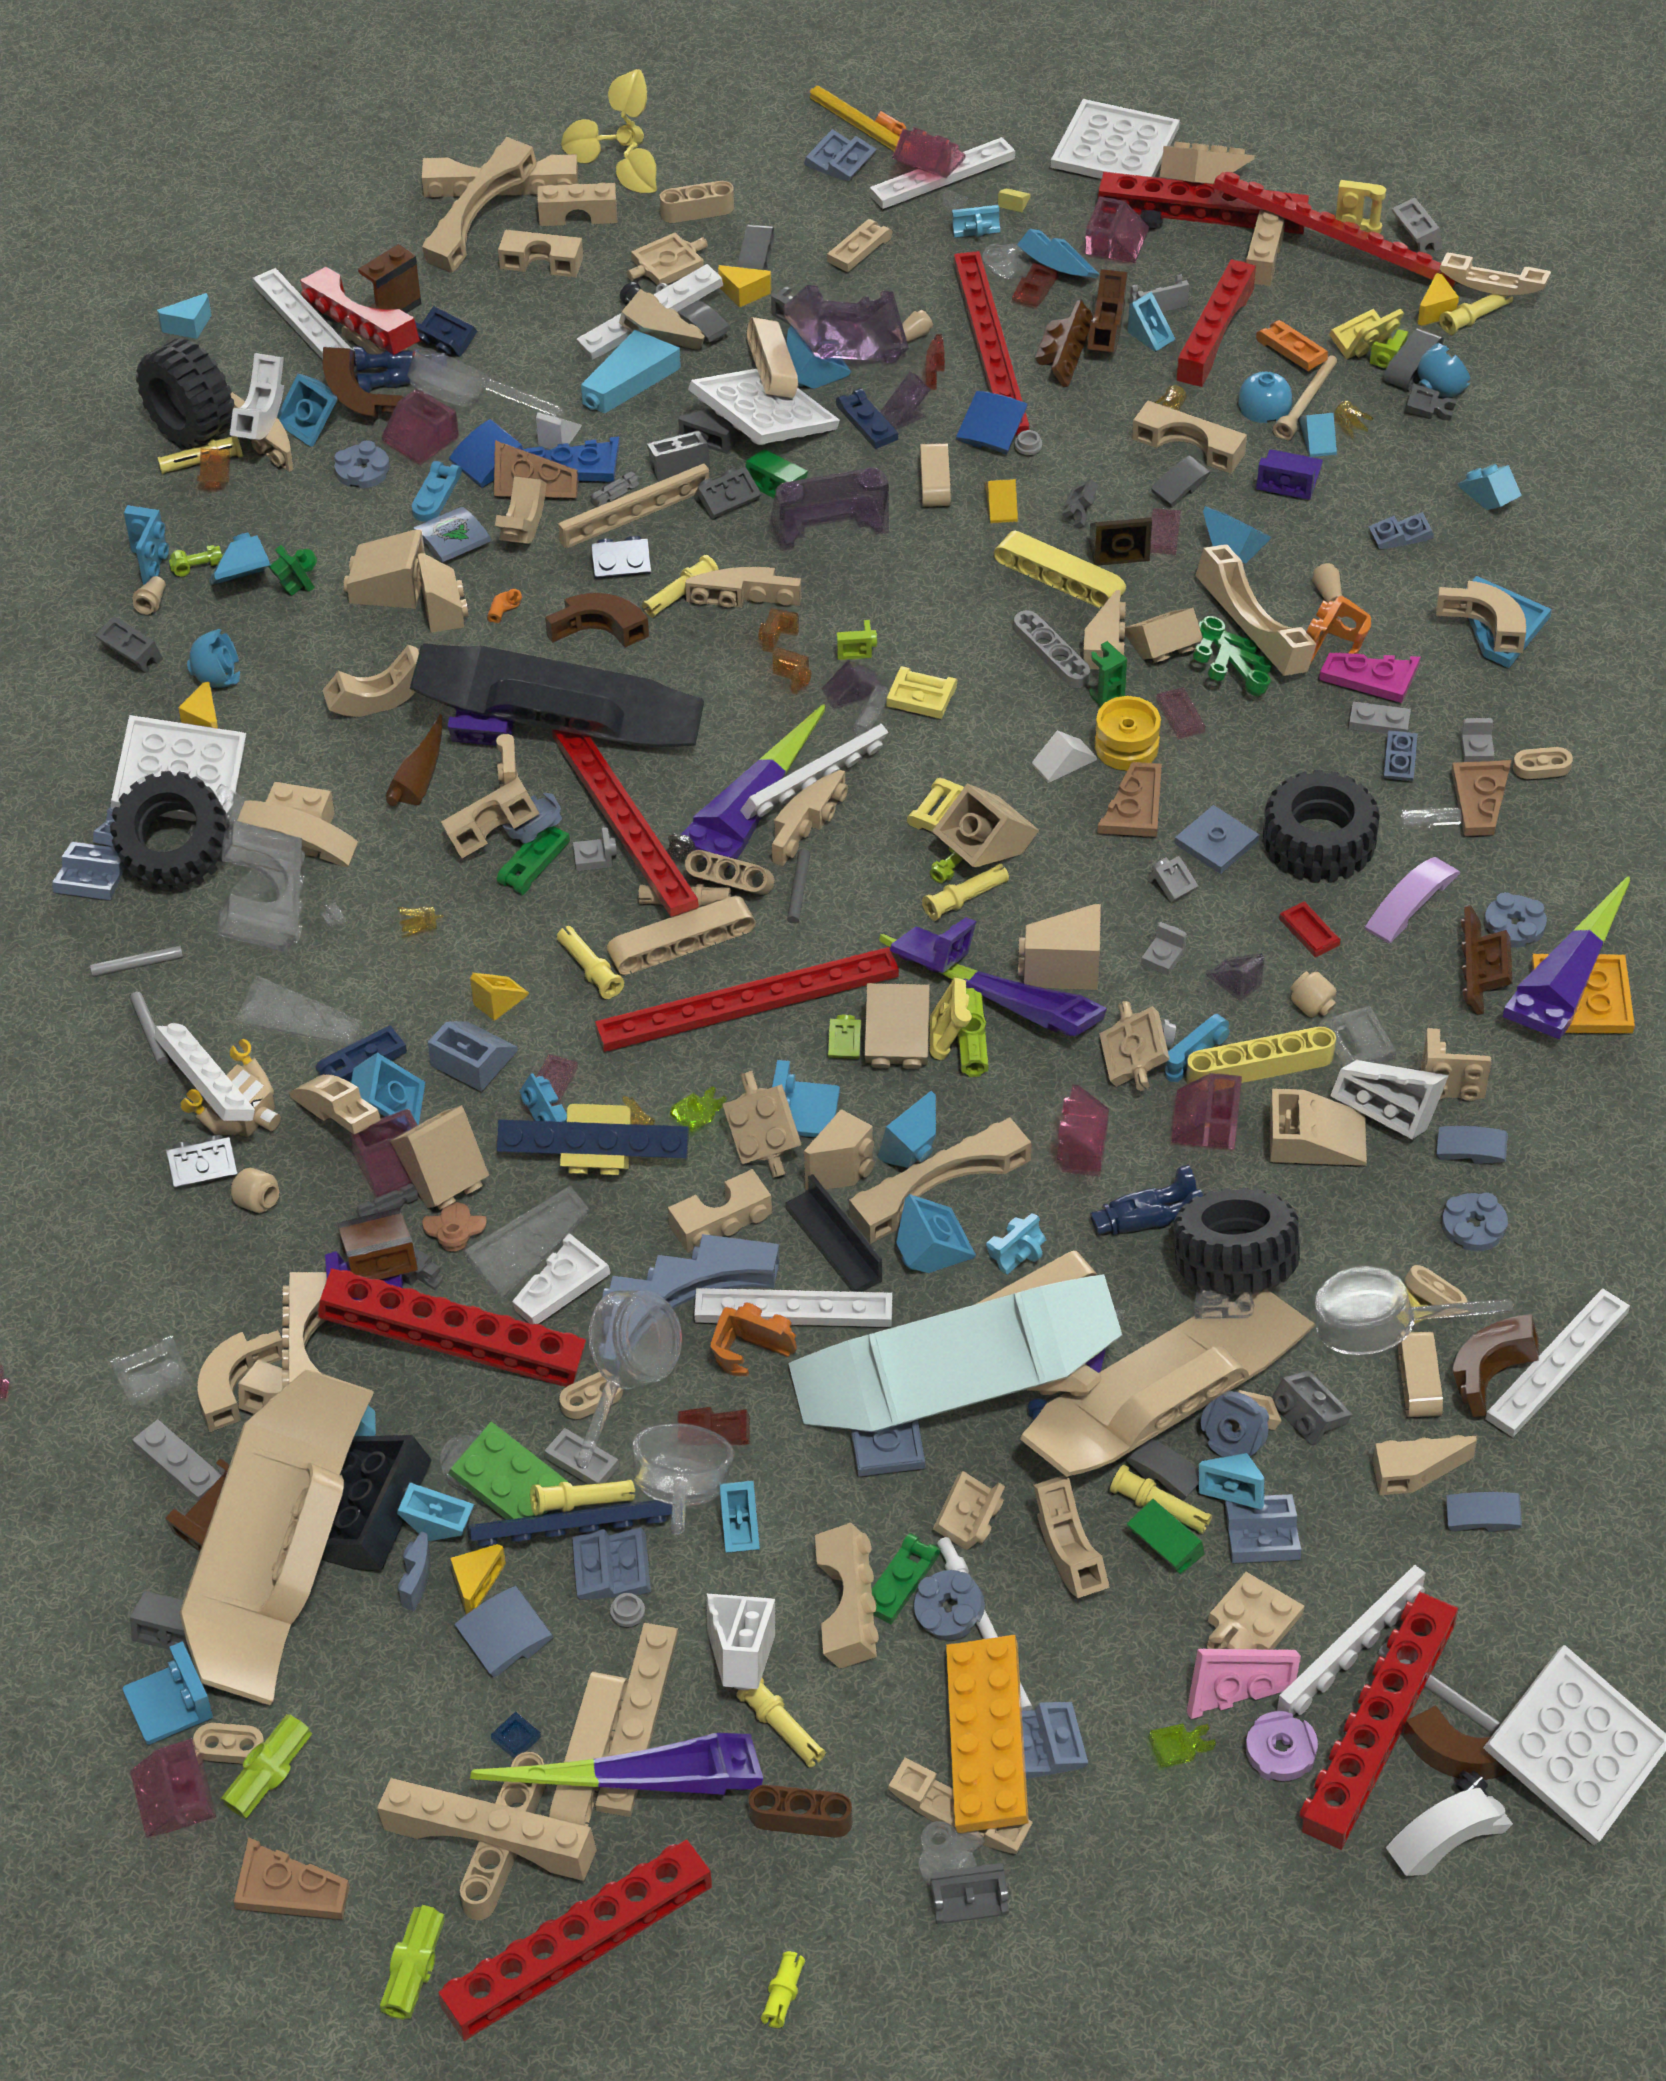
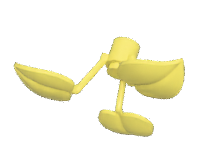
[561,69,657,193]

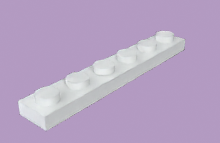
[870,137,1015,209]
[576,264,723,360]
[253,268,351,360]
[740,723,888,820]
[154,1023,255,1121]
[694,1288,892,1327]
[1486,1288,1630,1437]
[1277,1565,1425,1715]

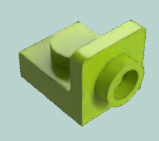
[1370,329,1408,368]
[837,620,877,660]
[828,1015,861,1059]

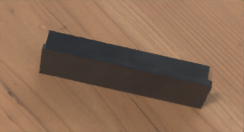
[785,1174,882,1292]

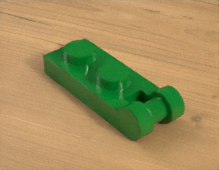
[497,826,570,895]
[871,1533,940,1625]

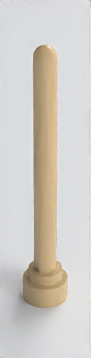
[1273,356,1337,440]

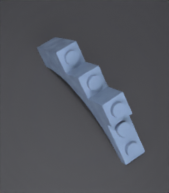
[601,1234,780,1376]

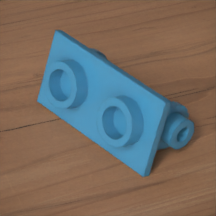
[519,1073,567,1122]

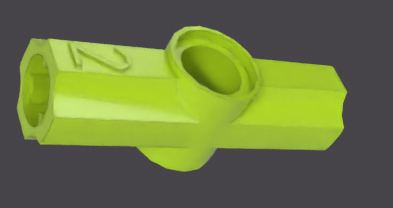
[957,988,989,1077]
[220,1714,312,1819]
[380,1905,445,2020]

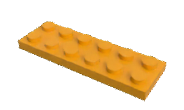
[946,1635,1029,1833]

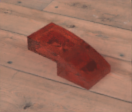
[1012,263,1058,307]
[925,334,945,390]
[678,1407,750,1445]

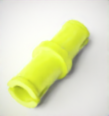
[761,1951,805,2028]

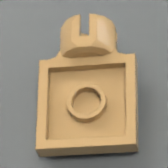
[1207,1572,1305,1650]

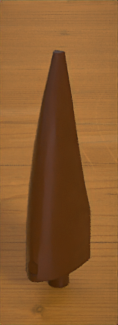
[385,714,443,806]

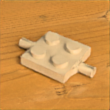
[627,233,708,286]
[1099,1001,1170,1091]
[723,1071,802,1178]

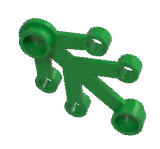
[1193,616,1273,696]

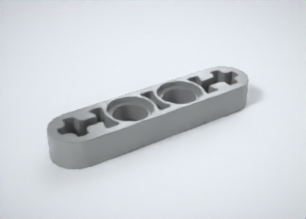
[1014,611,1090,688]

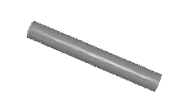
[90,946,183,977]
[130,992,169,1065]

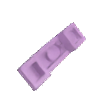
[1365,857,1460,944]

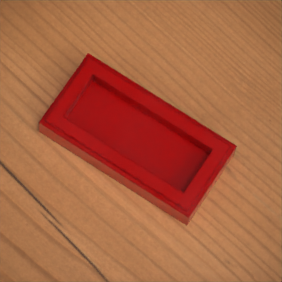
[1279,901,1341,958]

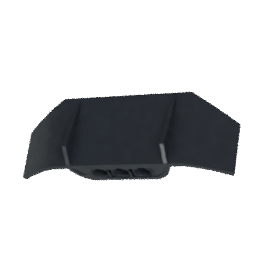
[410,643,704,747]

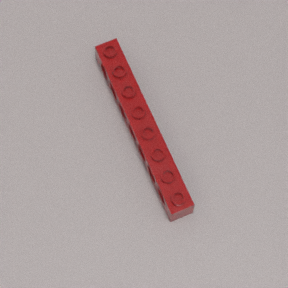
[1098,171,1309,234]
[317,1268,586,1387]
[1299,1591,1458,1850]
[438,1839,712,2041]

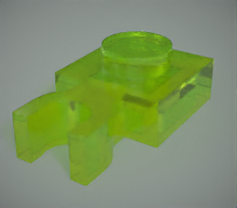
[670,1086,727,1133]
[1148,1723,1216,1768]

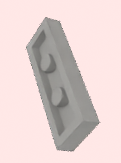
[132,1419,222,1502]

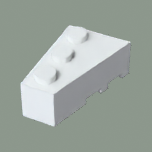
[1331,1060,1449,1139]
[707,1593,775,1690]

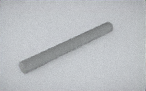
[1378,1643,1501,1734]

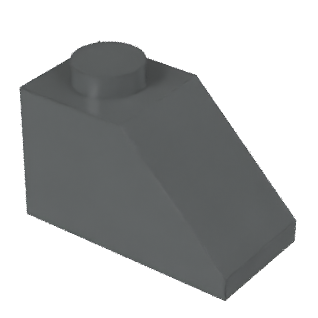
[678,408,743,454]

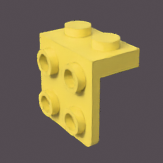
[1329,309,1404,359]
[560,1104,631,1175]

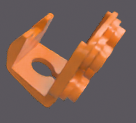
[1306,596,1371,664]
[711,1302,797,1376]

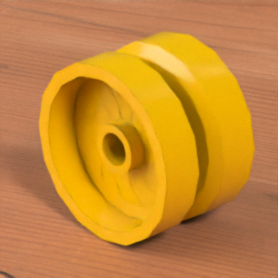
[1095,696,1161,771]

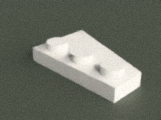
[512,1233,610,1324]

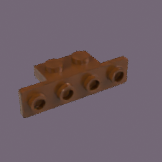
[1035,300,1093,387]
[1461,905,1513,1015]

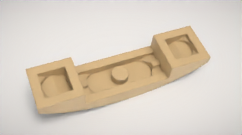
[1440,252,1551,295]
[235,801,358,867]
[888,1758,1033,1854]

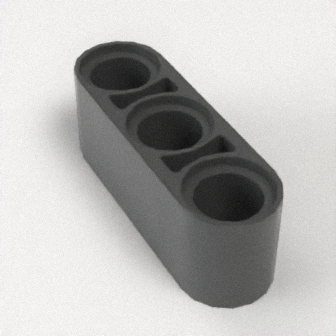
[737,224,774,270]
[1384,328,1444,391]

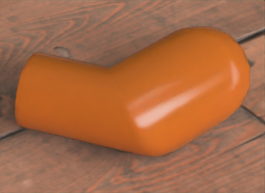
[875,111,907,139]
[487,589,522,623]

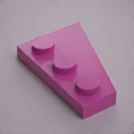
[1319,653,1421,703]

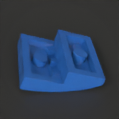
[956,391,1028,455]
[449,419,523,488]

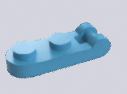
[412,461,462,522]
[1165,1014,1230,1082]

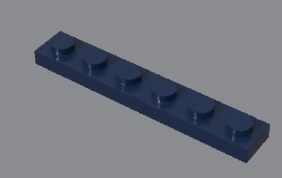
[497,1119,689,1159]
[467,1498,675,1546]

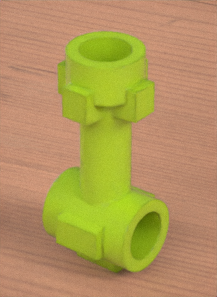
[169,545,222,577]
[930,847,966,884]

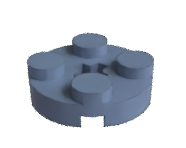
[334,441,390,488]
[502,793,562,843]
[1484,892,1547,948]
[1442,1193,1508,1251]
[1201,1391,1269,1457]
[914,1570,985,1640]

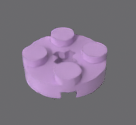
[1246,1711,1318,1781]

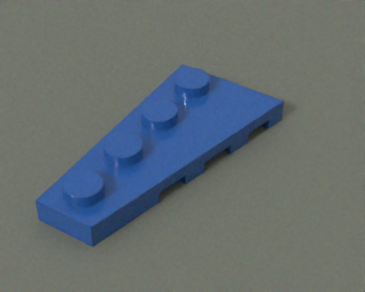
[523,436,620,482]

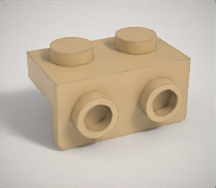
[933,1471,1005,1550]

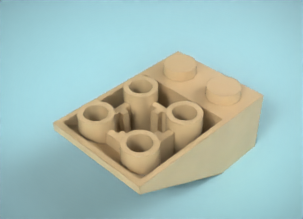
[1160,142,1255,184]
[1270,1089,1367,1166]

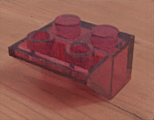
[892,127,966,179]
[1085,197,1149,263]
[382,388,459,464]
[1171,1073,1242,1149]
[1057,1084,1109,1177]
[350,1108,418,1198]
[130,1738,217,1838]

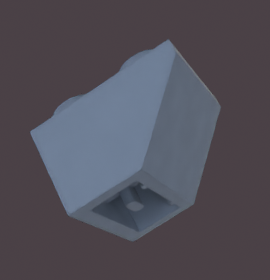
[428,1021,518,1092]

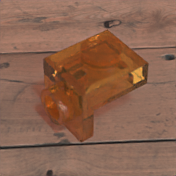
[197,448,230,488]
[758,608,799,653]
[772,647,812,695]

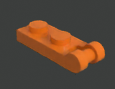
[1256,320,1328,371]

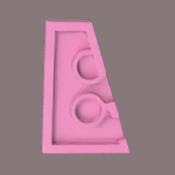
[1187,1649,1301,1719]

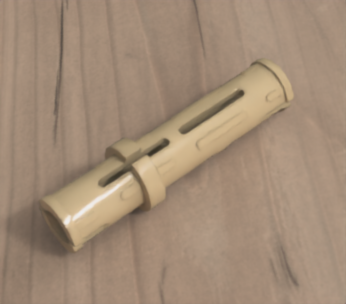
[639,884,731,908]

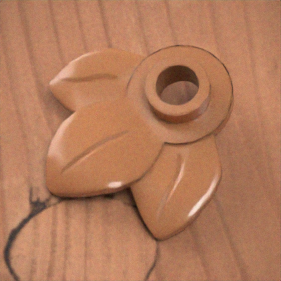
[422,1202,487,1251]

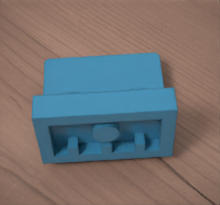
[124,505,169,585]
[772,1060,840,1137]
[123,1641,213,1745]

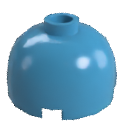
[1418,343,1470,398]
[1238,372,1292,423]
[187,629,240,689]

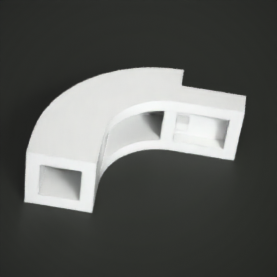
[230,353,284,440]
[1386,1788,1513,1876]

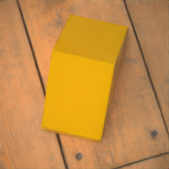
[718,265,772,308]
[1418,273,1459,326]
[985,479,1018,523]
[178,682,218,729]
[470,973,529,1021]
[450,1544,506,1615]

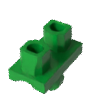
[268,545,317,596]

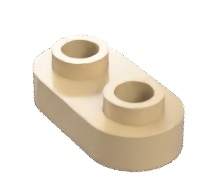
[1513,747,1573,779]
[1405,1265,1467,1316]
[560,1370,623,1419]
[193,1723,264,1764]

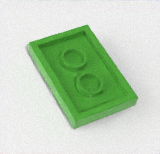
[448,1421,569,1520]

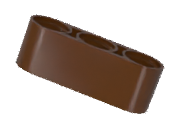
[748,1785,852,1838]

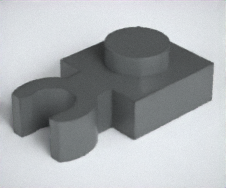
[1405,384,1457,420]

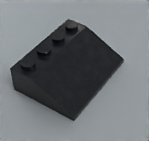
[321,1435,432,1570]

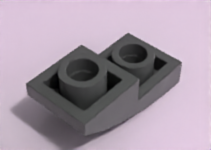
[677,300,731,342]
[1151,456,1210,508]
[1126,1439,1199,1501]

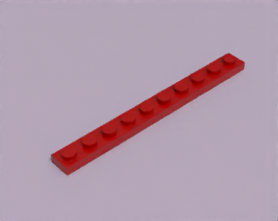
[1212,172,1458,288]
[954,251,1029,435]
[552,729,699,917]
[595,947,899,1052]

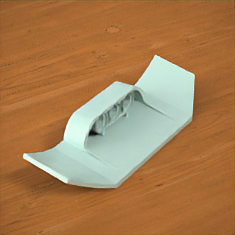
[788,1274,1122,1432]

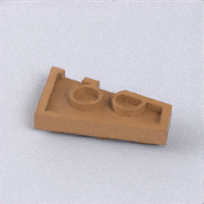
[494,440,578,498]
[1451,760,1511,836]
[1097,762,1162,837]
[234,1837,350,1920]

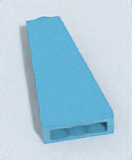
[581,330,681,413]

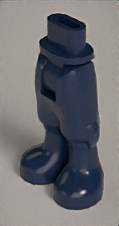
[353,346,447,393]
[1090,1165,1203,1235]

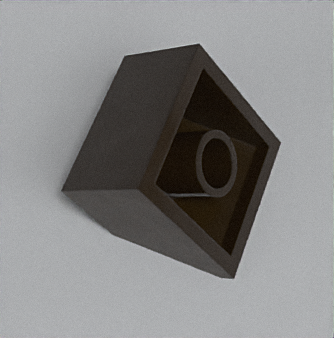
[1089,517,1152,566]

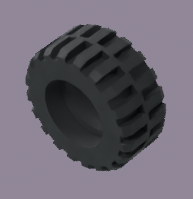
[136,338,235,449]
[1263,770,1380,883]
[110,771,231,891]
[1174,1187,1300,1295]

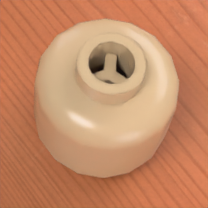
[1290,971,1337,1017]
[231,1168,279,1213]

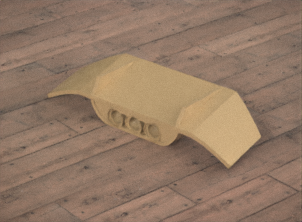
[1020,1289,1316,1477]
[179,1369,374,1705]

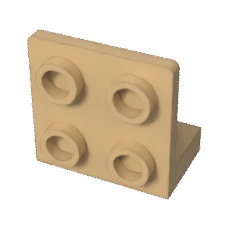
[1421,1028,1491,1101]

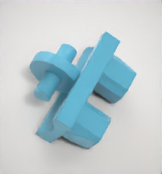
[952,205,1000,238]
[986,1213,1046,1275]

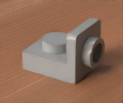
[1461,718,1495,762]
[573,827,617,871]
[1147,856,1198,903]
[1141,922,1187,976]

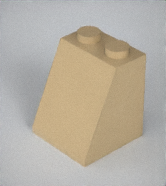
[344,529,425,609]
[932,784,1039,867]
[1018,904,1101,990]
[865,983,930,1069]
[390,1105,489,1210]

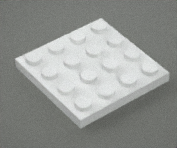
[1051,99,1180,179]
[688,369,840,445]
[111,715,246,822]
[1483,1645,1666,1845]

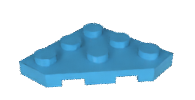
[1466,576,1552,668]

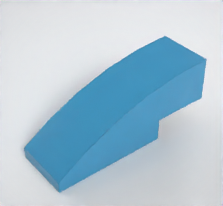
[1017,229,1099,278]

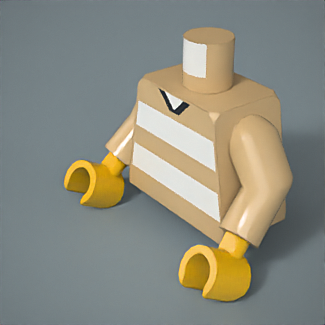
[181,1039,281,1137]

